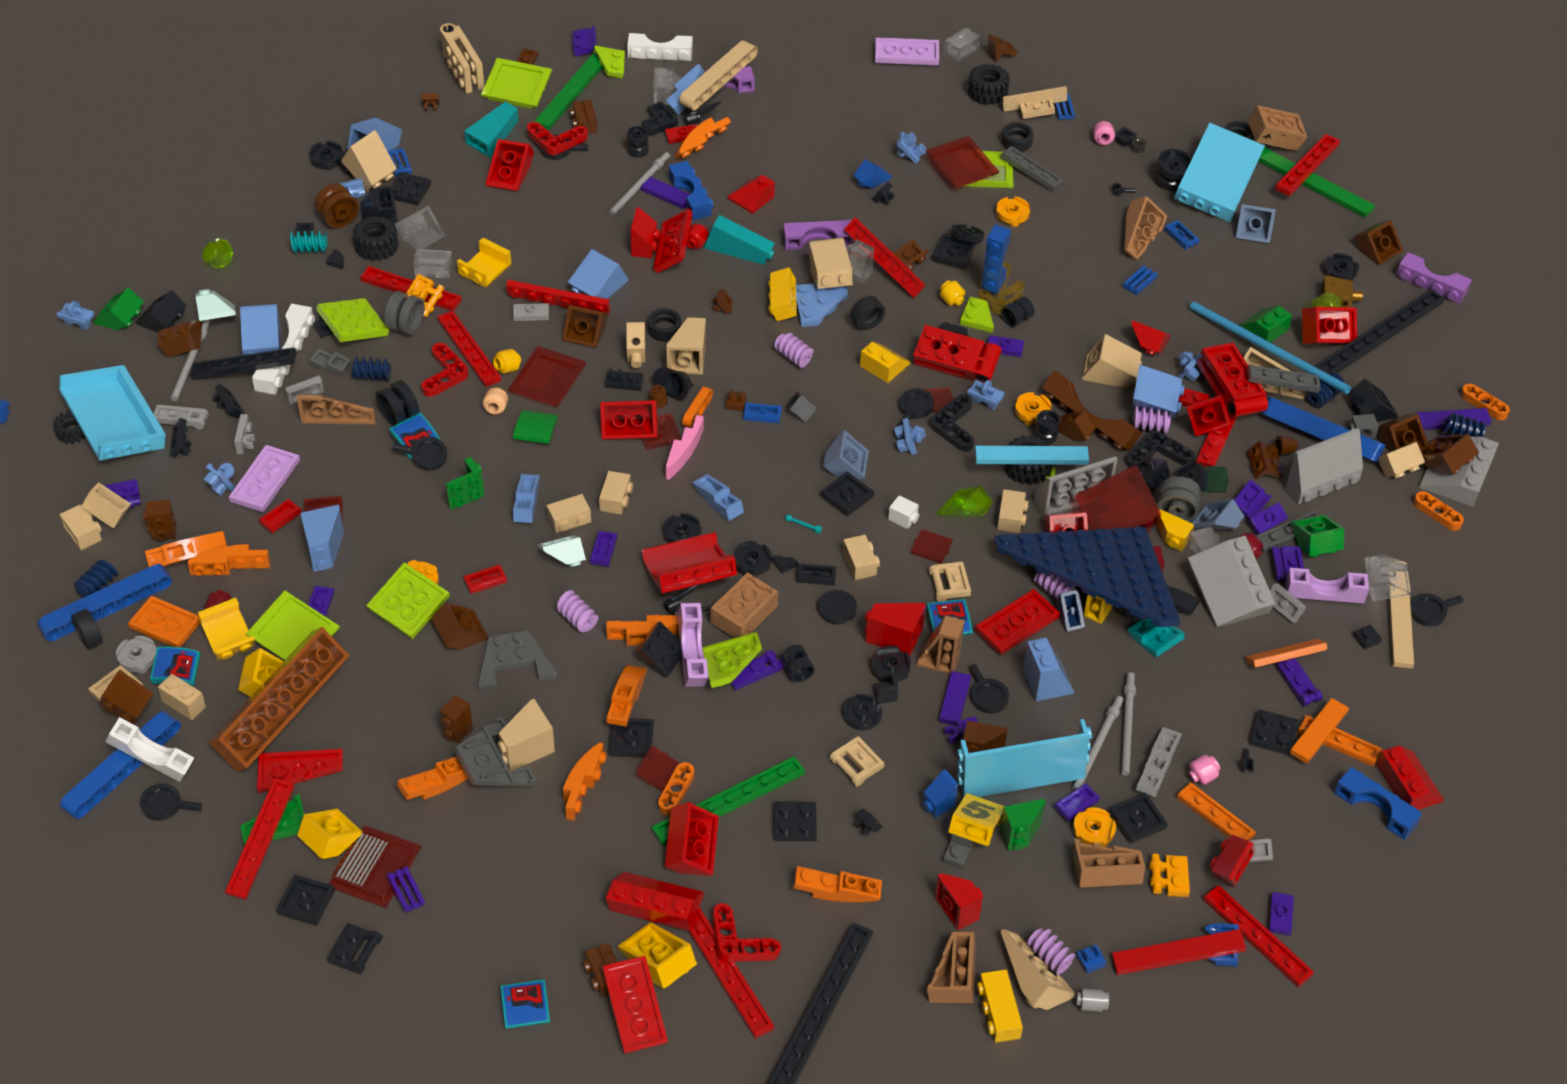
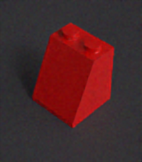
[864,603,926,656]

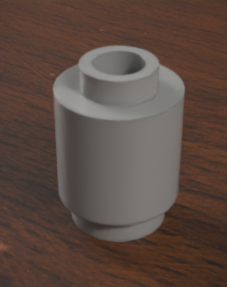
[1076,988,1109,1012]

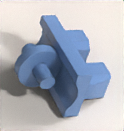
[896,132,926,164]
[339,178,366,198]
[56,301,95,330]
[1178,352,1202,382]
[967,380,1005,410]
[894,418,926,455]
[203,463,235,496]

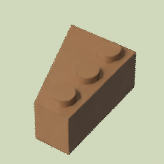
[916,616,965,674]
[1072,839,1145,888]
[927,932,976,1003]

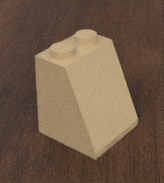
[341,130,397,192]
[809,238,853,289]
[667,317,706,374]
[1082,334,1142,388]
[497,699,555,771]

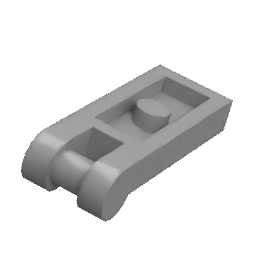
[154,405,209,430]

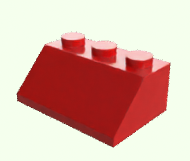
[600,400,658,439]
[1377,745,1444,810]
[665,802,719,876]

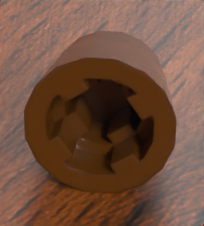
[648,385,668,409]
[1274,435,1298,456]

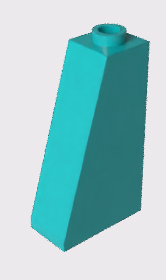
[464,102,519,158]
[704,215,775,265]

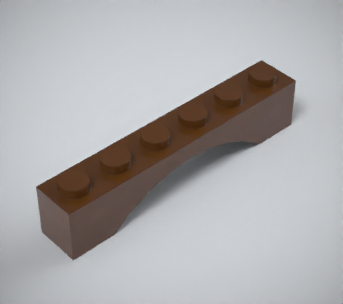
[1042,370,1142,451]

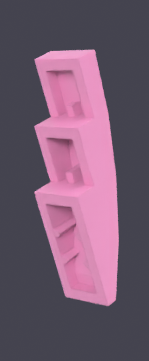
[666,415,704,480]

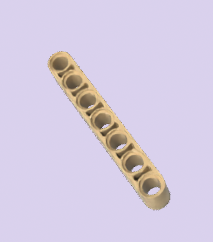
[679,40,758,111]

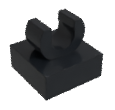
[872,182,895,205]
[313,315,334,339]
[854,808,883,836]

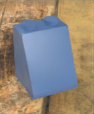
[347,117,402,151]
[568,249,629,299]
[240,304,282,355]
[1132,365,1185,419]
[300,505,344,572]
[1023,637,1074,702]

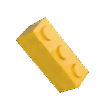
[768,267,797,321]
[977,969,1023,1043]

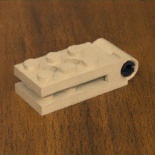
[440,23,484,94]

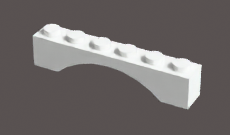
[252,303,315,395]

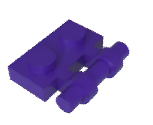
[103,479,141,509]

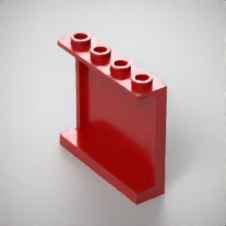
[642,532,737,593]

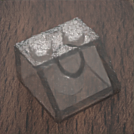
[653,68,682,104]
[395,206,445,252]
[1364,554,1411,601]

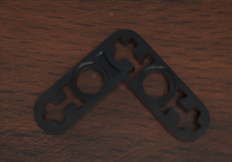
[931,394,974,452]
[1126,431,1195,470]

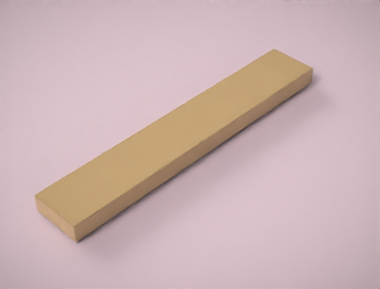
[1388,571,1414,669]

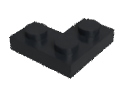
[642,101,678,136]

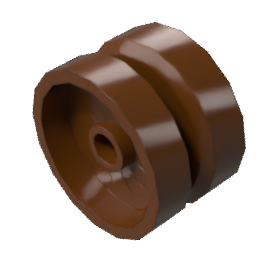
[314,183,359,228]

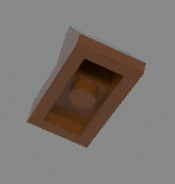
[988,34,1018,62]

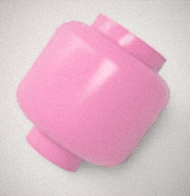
[1093,121,1115,146]
[1188,755,1221,785]

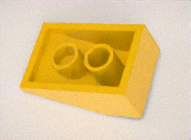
[618,922,697,989]

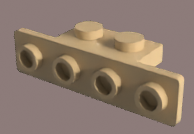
[1003,86,1067,119]

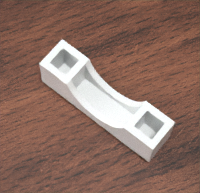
[627,33,693,61]
[106,717,194,782]

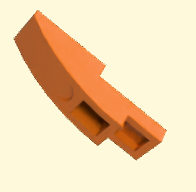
[674,117,731,159]
[145,531,227,567]
[188,544,271,576]
[606,615,679,646]
[606,665,647,727]
[563,742,607,821]
[397,757,468,800]
[793,866,882,902]

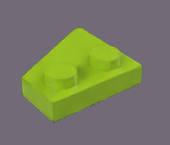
[593,46,625,79]
[960,297,994,333]

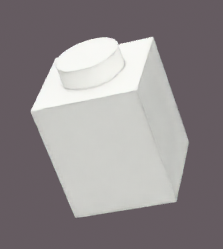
[888,495,919,529]

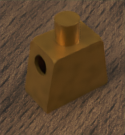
[1321,275,1363,308]

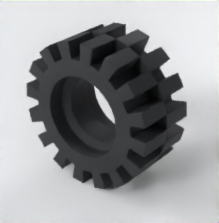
[53,410,86,444]

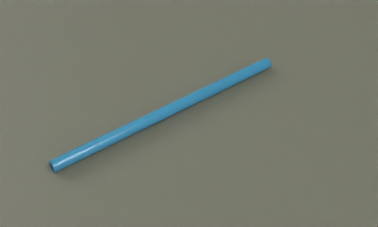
[1190,302,1351,394]

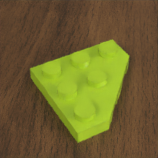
[702,632,762,688]

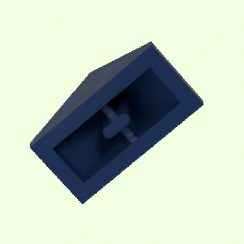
[1056,589,1085,632]

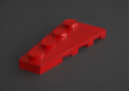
[257,749,343,794]

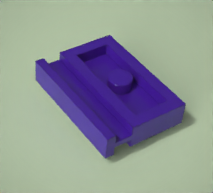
[572,25,597,57]
[1234,479,1272,518]
[1271,546,1304,581]

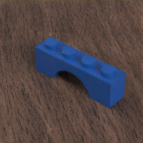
[668,161,714,220]
[981,224,1011,294]
[1334,767,1422,840]

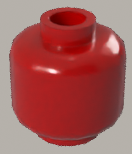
[687,224,709,249]

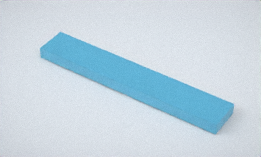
[975,446,1089,465]

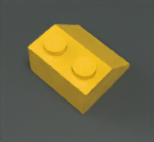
[860,342,910,383]
[238,648,284,697]
[297,808,362,859]

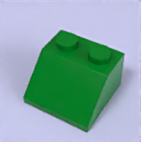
[93,287,144,331]
[1239,306,1292,343]
[1291,514,1344,557]
[1000,799,1045,851]

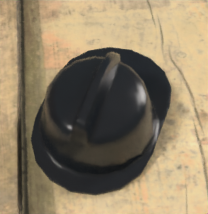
[653,367,694,400]

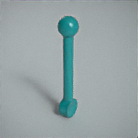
[785,514,822,534]

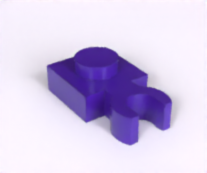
[944,716,978,743]

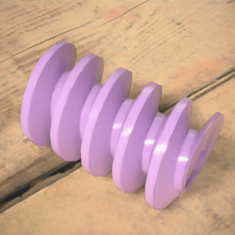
[774,333,814,368]
[1132,406,1172,434]
[1034,572,1076,600]
[557,590,598,632]
[1027,928,1075,975]

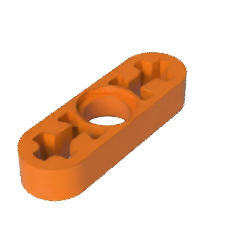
[1461,384,1510,420]
[682,386,713,428]
[1414,491,1464,531]
[658,762,694,815]

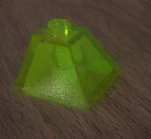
[936,485,993,517]

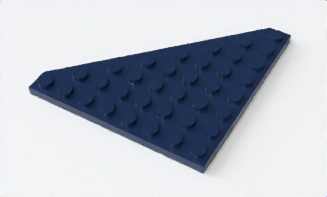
[994,527,1180,627]

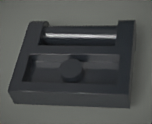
[327,923,383,974]

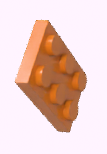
[128,596,200,647]

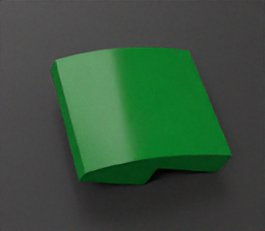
[513,410,558,444]

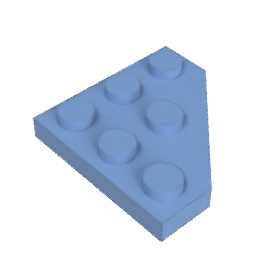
[796,283,848,327]

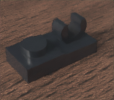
[605,368,644,391]
[212,384,245,418]
[169,418,192,458]

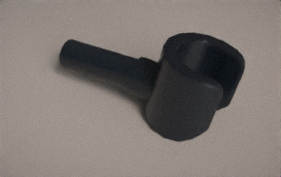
[1112,183,1136,196]
[1242,748,1254,773]

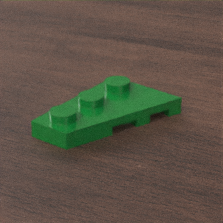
[240,794,304,846]

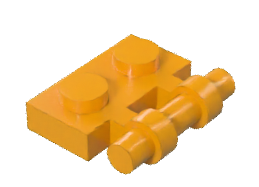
[407,274,444,318]
[1149,854,1190,897]

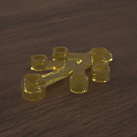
[978,262,1025,314]

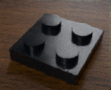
[391,172,431,206]
[933,233,976,269]
[821,472,874,516]
[637,621,681,678]
[1250,709,1299,756]
[610,718,654,758]
[1109,792,1168,843]
[774,801,817,841]
[276,874,335,926]

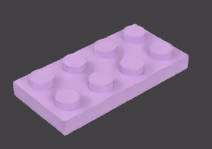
[875,38,939,65]
[229,445,300,513]

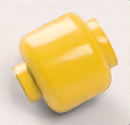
[940,280,966,306]
[493,349,521,374]

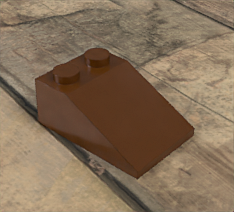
[1420,434,1479,475]

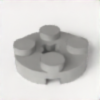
[116,636,157,674]

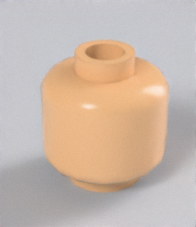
[483,387,508,415]

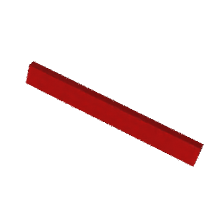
[688,907,774,1039]

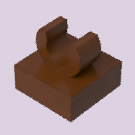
[422,93,440,111]
[712,289,733,314]
[726,389,746,412]

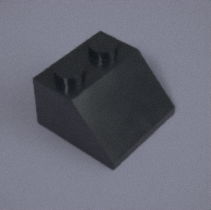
[135,290,187,333]
[1349,378,1399,422]

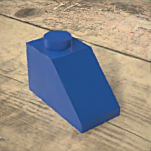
[853,159,892,189]
[922,769,958,818]

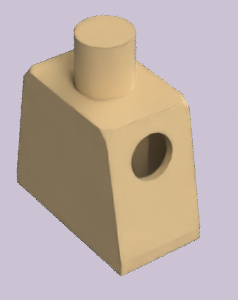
[627,322,645,368]

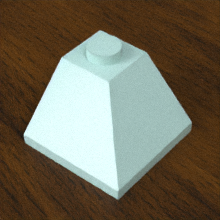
[196,289,236,321]
[537,535,586,567]

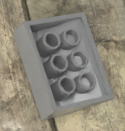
[1285,428,1363,504]
[1419,437,1499,507]
[1034,456,1118,518]
[1187,536,1275,628]

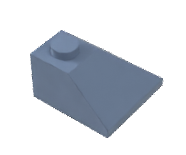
[1236,204,1276,243]
[823,430,869,479]
[1190,499,1244,531]

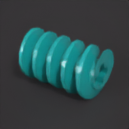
[290,230,328,253]

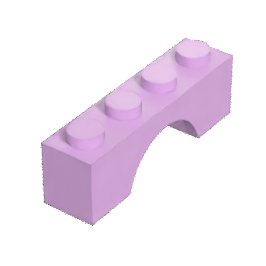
[1285,568,1369,604]
[677,603,709,687]

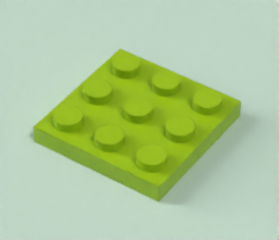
[316,298,389,342]
[366,562,450,640]

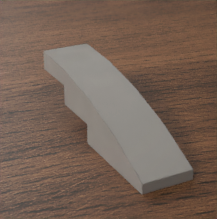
[1136,727,1182,797]

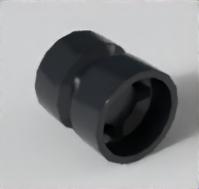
[627,126,649,158]
[1001,296,1035,327]
[1034,410,1060,444]
[780,644,815,683]

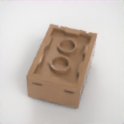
[1247,105,1307,151]
[711,572,778,638]

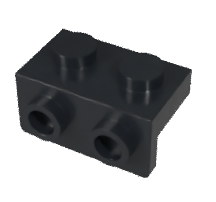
[1127,457,1171,495]

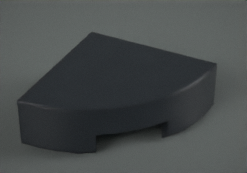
[326,249,344,269]
[771,555,798,574]

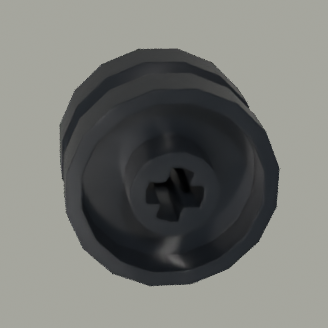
[1153,148,1192,191]
[375,380,420,426]

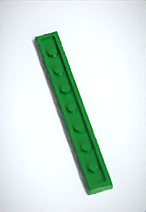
[534,53,603,131]
[1258,147,1375,218]
[651,756,805,846]

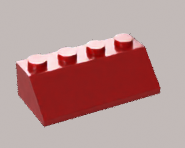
[605,872,705,931]

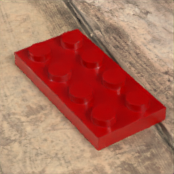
[653,208,693,273]
[975,589,1060,655]
[602,955,668,1054]

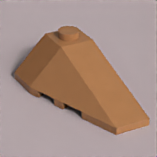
[1124,196,1167,260]
[297,394,376,424]

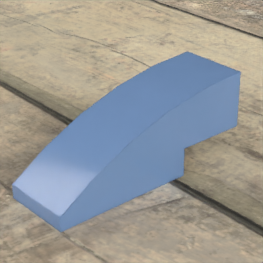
[666,64,705,116]
[513,474,540,523]
[692,474,744,521]

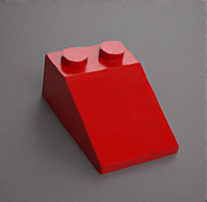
[485,139,534,192]
[1302,307,1357,344]

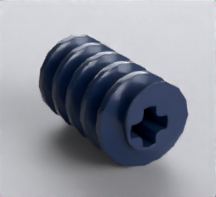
[352,356,391,381]
[1307,372,1345,409]
[1443,412,1486,437]
[74,559,119,598]

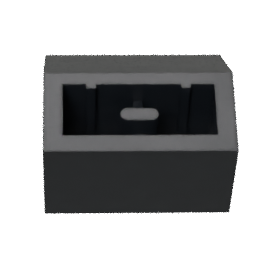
[360,186,398,224]

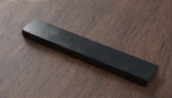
[190,347,297,380]

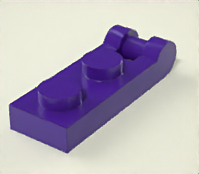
[729,650,783,691]
[1276,658,1323,706]

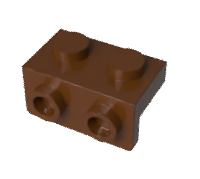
[893,239,929,270]
[1248,440,1284,479]

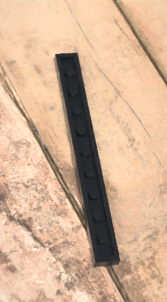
[1314,289,1445,374]
[768,923,873,1084]

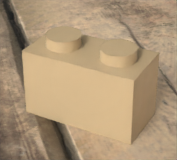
[1378,442,1425,479]
[599,471,633,515]
[81,482,131,529]
[997,489,1028,533]
[547,494,591,533]
[59,504,102,550]
[843,535,880,580]
[158,674,206,720]

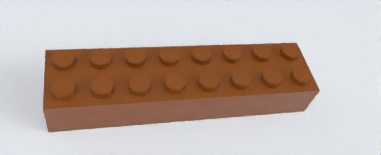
[208,627,350,772]

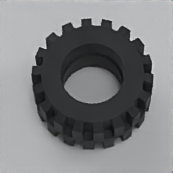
[968,64,1010,105]
[353,216,399,261]
[1004,435,1052,485]

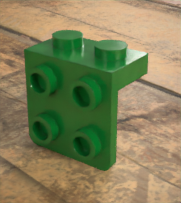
[445,457,484,510]

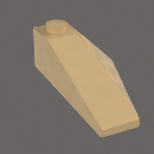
[1244,347,1307,399]
[1001,929,1076,1010]

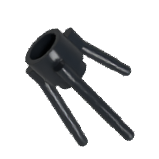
[685,101,722,126]
[664,584,712,615]

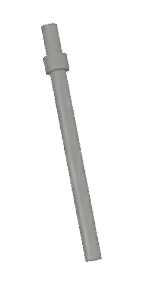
[609,152,670,216]
[171,319,210,401]
[1121,672,1136,776]
[1072,696,1124,791]

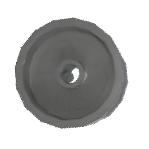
[384,291,425,335]
[1156,477,1201,522]

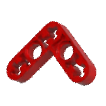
[527,122,588,155]
[421,343,468,397]
[712,903,781,962]

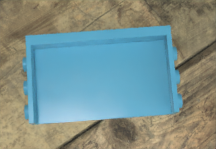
[1174,123,1265,222]
[59,365,166,461]
[957,719,1092,798]

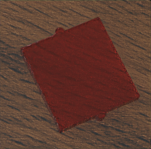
[924,387,954,413]
[911,529,953,564]
[635,745,680,792]

